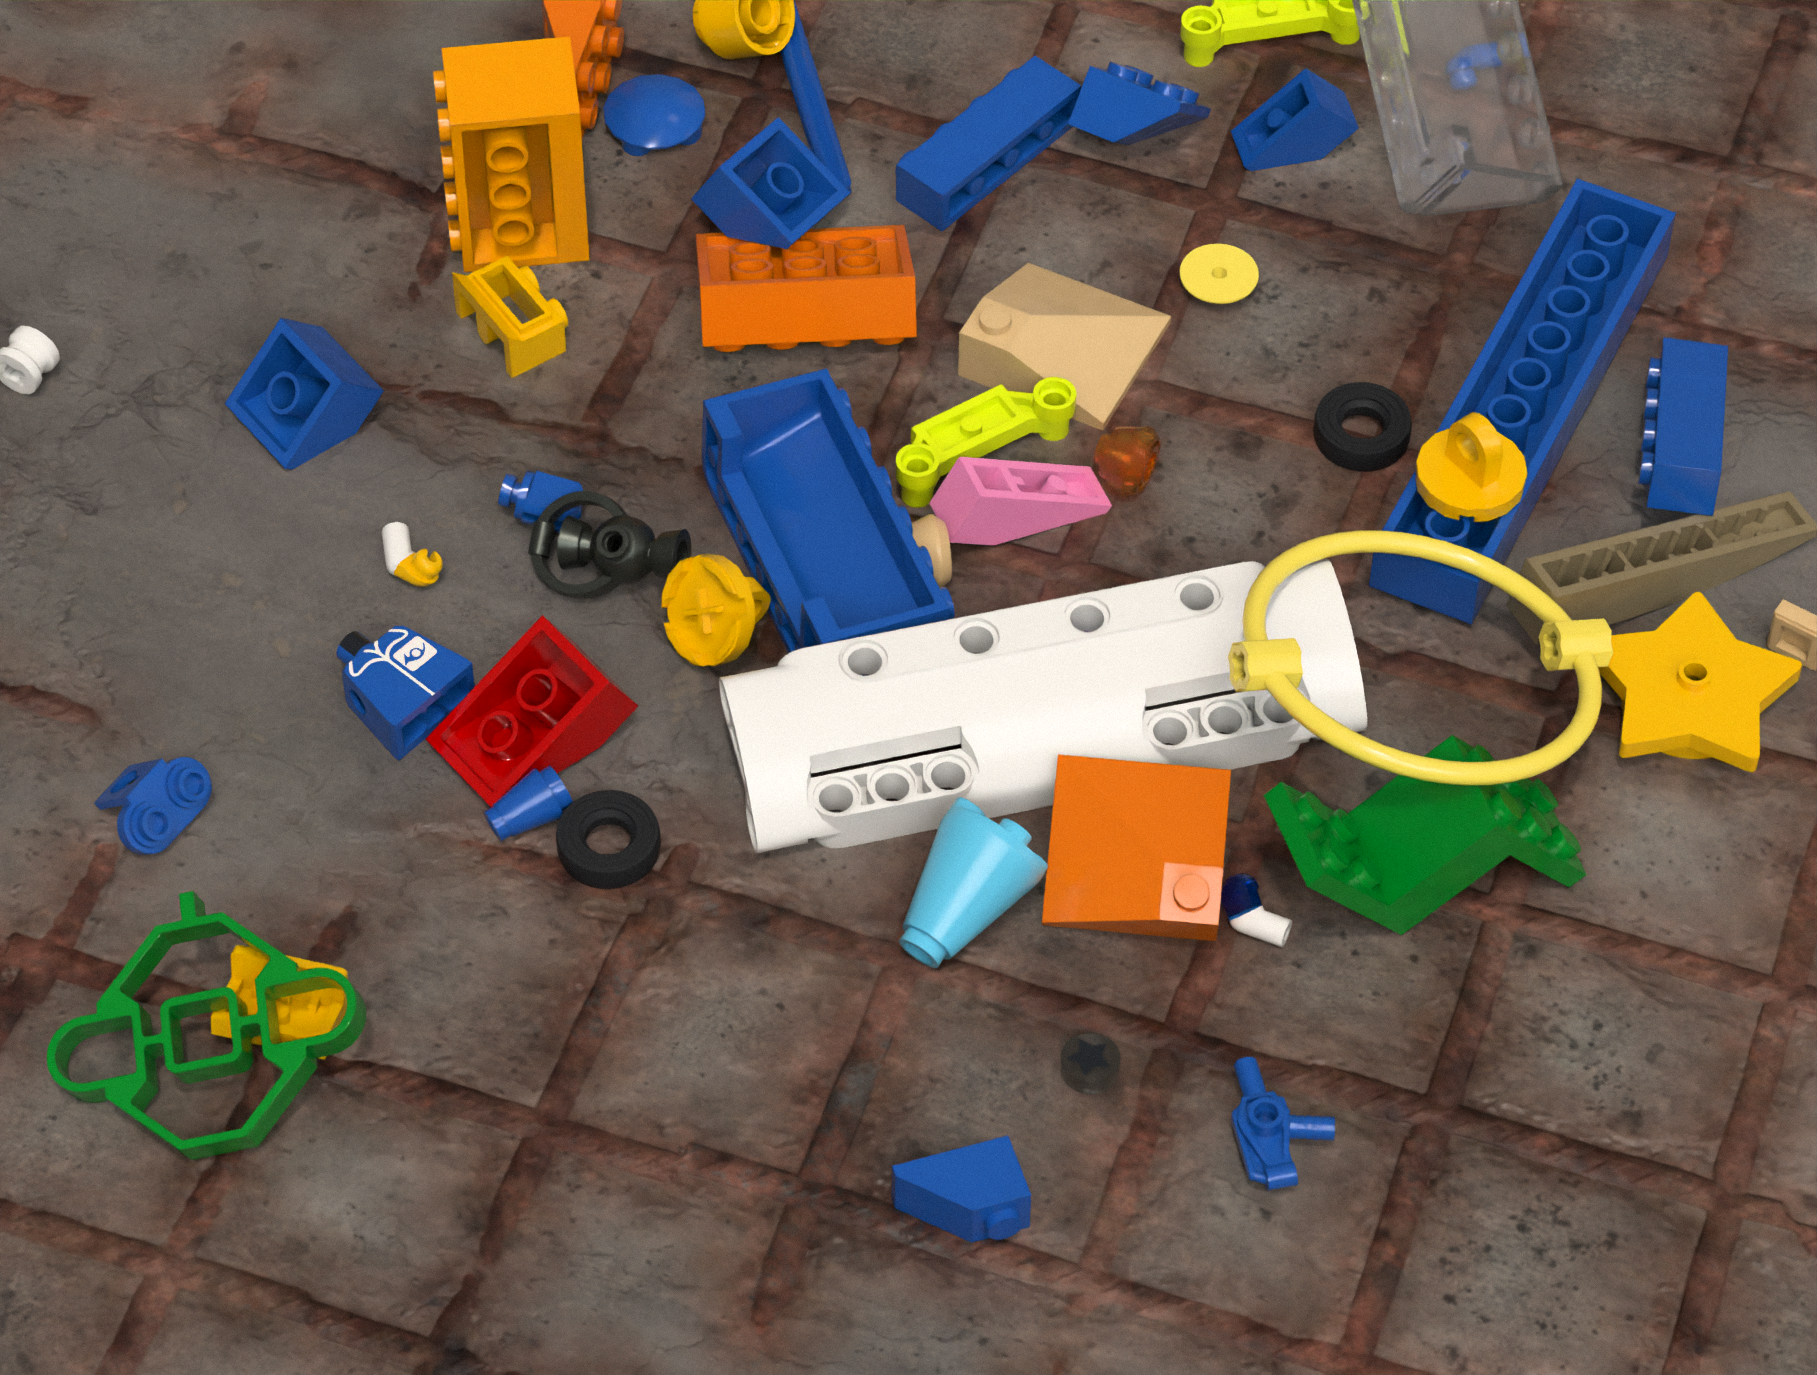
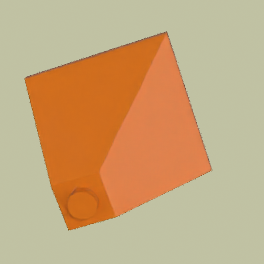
[1042,754,1231,941]

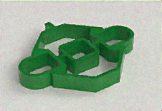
[47,891,366,1160]

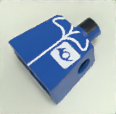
[336,625,475,761]

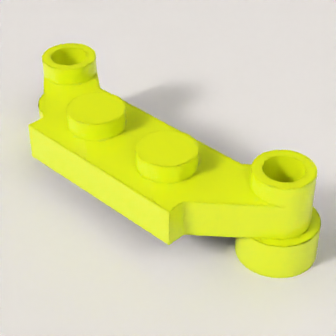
[1180,0,1369,67]
[896,377,1077,508]

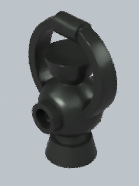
[528,491,691,599]

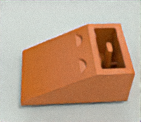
[542,0,624,139]

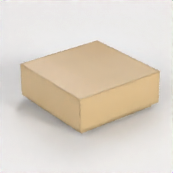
[1766,599,1817,671]

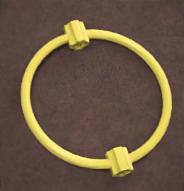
[1228,530,1613,786]

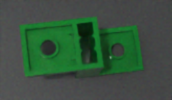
[1263,735,1587,935]

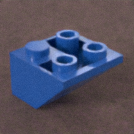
[1068,61,1211,145]

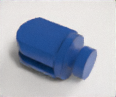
[498,470,583,533]

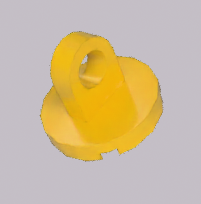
[1415,412,1527,522]
[662,553,771,666]

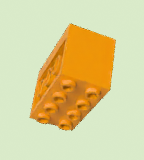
[433,36,590,272]

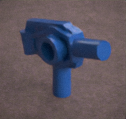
[1231,1057,1335,1191]

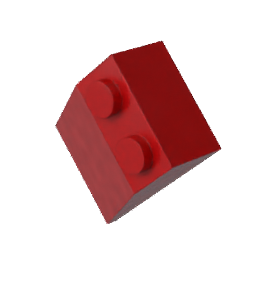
[426,615,638,807]

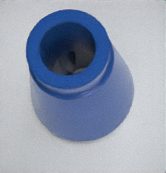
[483,765,573,842]

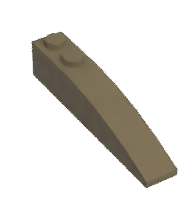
[1506,491,1817,644]

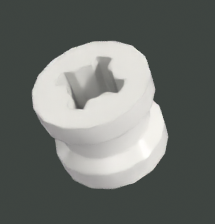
[0,326,60,394]

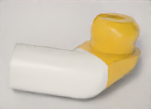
[381,522,443,587]

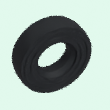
[1313,382,1412,472]
[556,790,661,889]

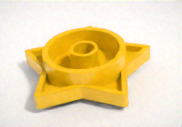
[1598,592,1802,773]

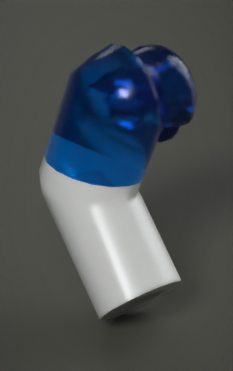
[1221,873,1292,947]

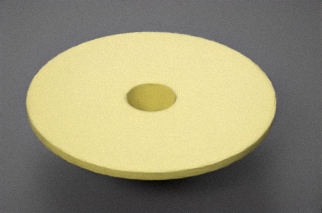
[1180,244,1259,304]

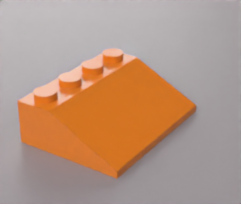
[696,225,917,352]

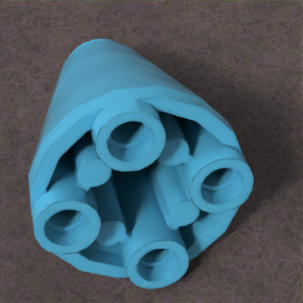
[899,797,1048,968]

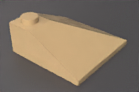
[958,263,1171,431]

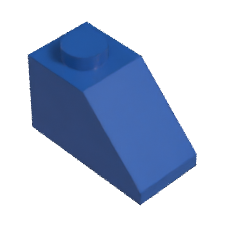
[1231,68,1359,171]
[891,1135,1031,1243]

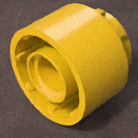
[693,0,795,60]

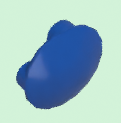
[603,74,705,156]

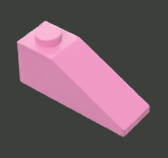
[929,457,1112,545]

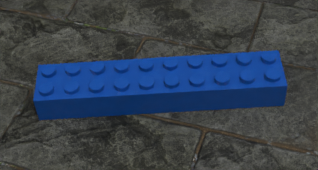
[1369,179,1676,625]

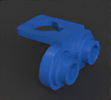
[94,757,212,855]

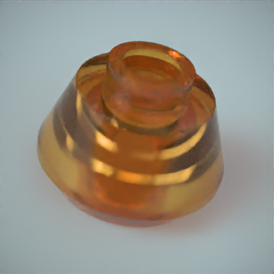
[1093,426,1161,498]

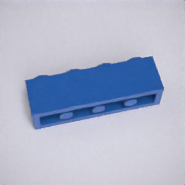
[895,56,1081,232]
[1638,337,1728,516]

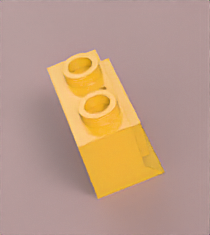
[452,256,568,378]

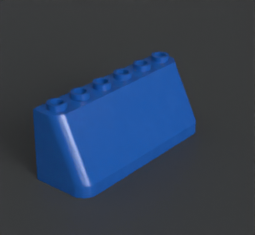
[702,368,955,676]

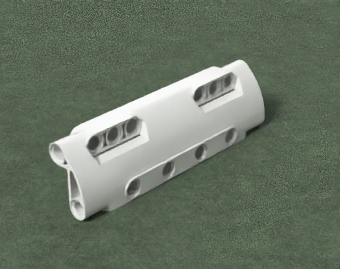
[719,559,1367,853]

